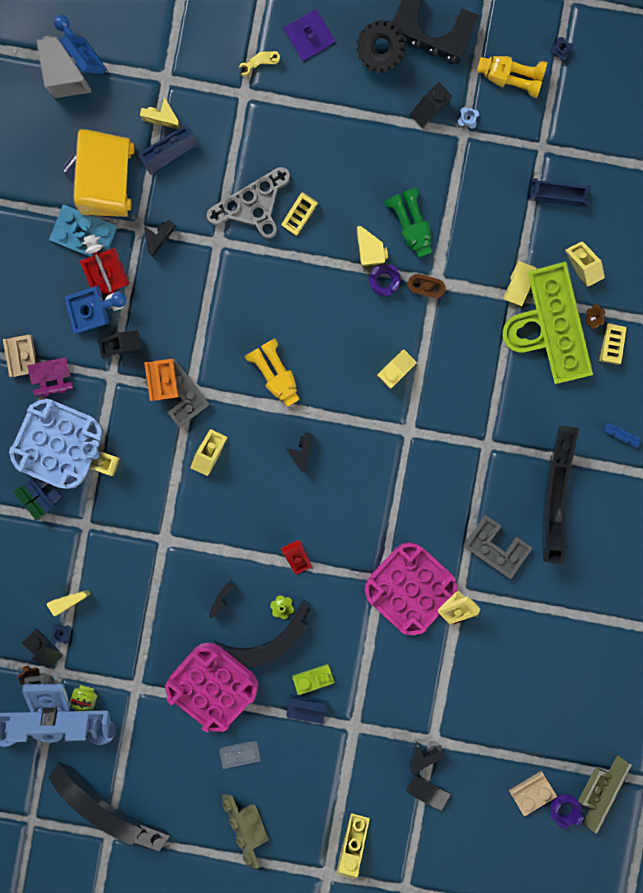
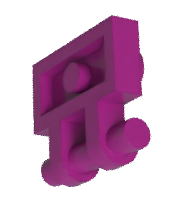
[27,357,73,397]

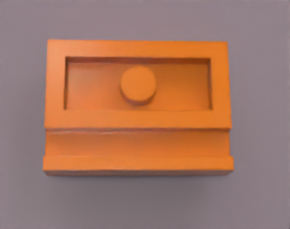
[145,359,179,401]

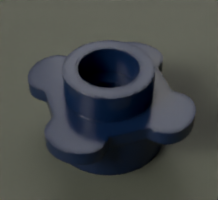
[550,37,574,60]
[51,624,72,644]

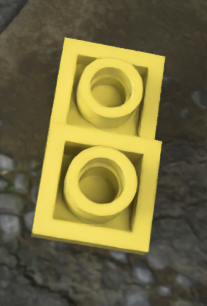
[504,261,536,306]

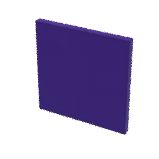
[283,9,336,62]

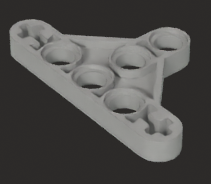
[207,167,290,239]

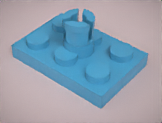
[49,204,118,257]

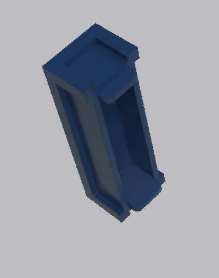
[138,124,199,175]
[529,178,592,208]

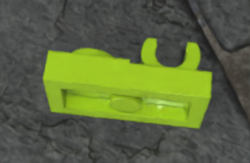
[292,664,334,695]

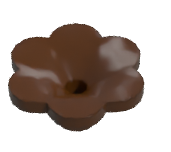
[585,304,605,329]
[17,666,41,685]

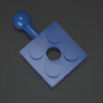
[54,15,107,74]
[64,286,127,334]

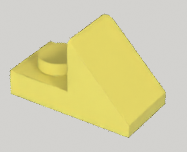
[140,98,181,129]
[90,451,120,476]
[438,591,480,624]

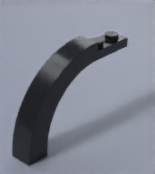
[542,425,579,564]
[48,762,170,851]

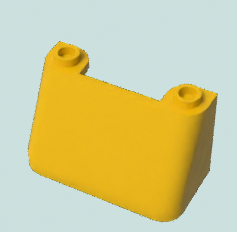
[74,129,135,217]

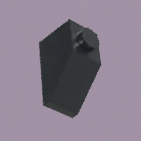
[409,82,452,129]
[98,330,142,359]

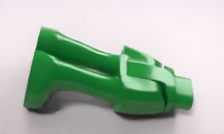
[384,187,432,258]

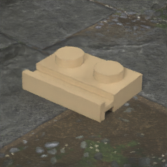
[3,335,37,378]
[509,771,557,816]

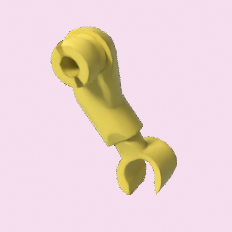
[238,51,280,76]

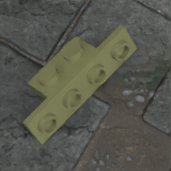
[578,755,632,833]
[221,794,269,869]

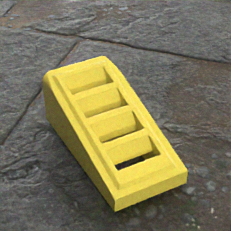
[281,192,319,236]
[599,323,626,365]
[47,590,90,616]

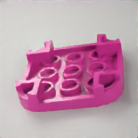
[365,542,457,635]
[165,643,258,733]

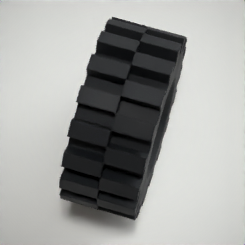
[356,20,407,73]

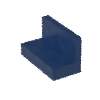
[286,694,327,724]

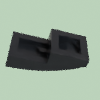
[209,579,236,619]
[406,774,451,811]

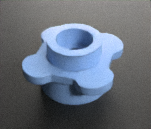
[458,107,479,129]
[79,440,100,460]

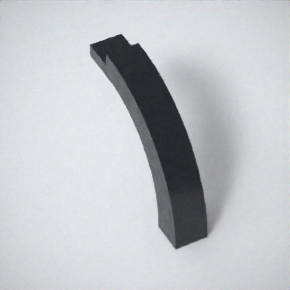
[213,599,311,668]

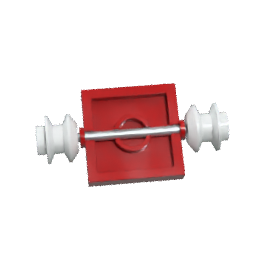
[80,234,130,311]

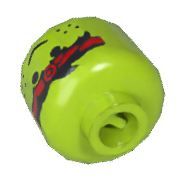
[70,685,97,711]

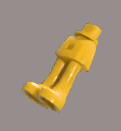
[477,56,547,99]
[244,338,299,407]

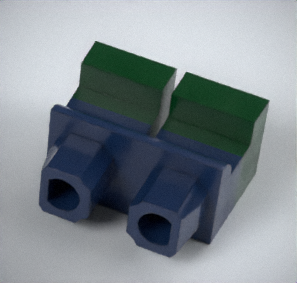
[13,478,62,520]

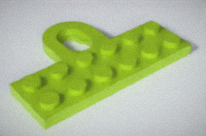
[503,262,593,384]

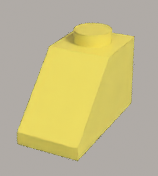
[357,226,388,268]
[566,241,605,287]
[377,349,417,389]
[191,429,227,476]

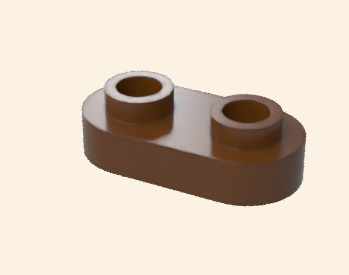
[407,274,446,299]

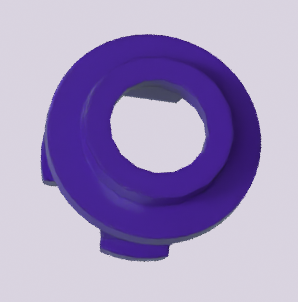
[369,264,401,296]
[550,794,583,829]

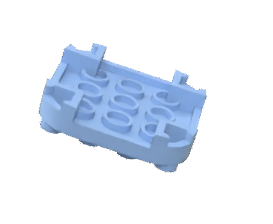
[9,399,102,489]

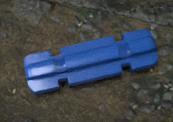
[604,423,641,447]

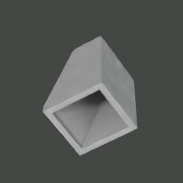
[37,36,91,98]

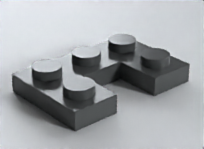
[145,359,210,428]
[463,515,532,579]

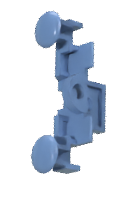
[0,684,116,747]

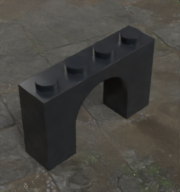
[392,0,479,64]

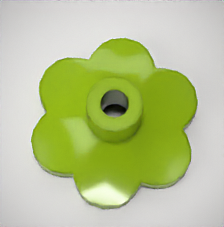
[270,595,294,619]

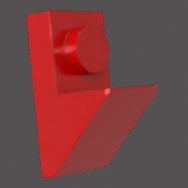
[281,540,313,575]

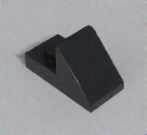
[144,219,177,257]
[286,433,313,472]
[22,628,63,669]
[409,741,446,775]

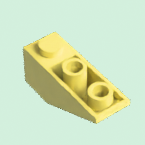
[336,814,370,879]

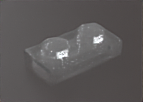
[219,741,261,769]

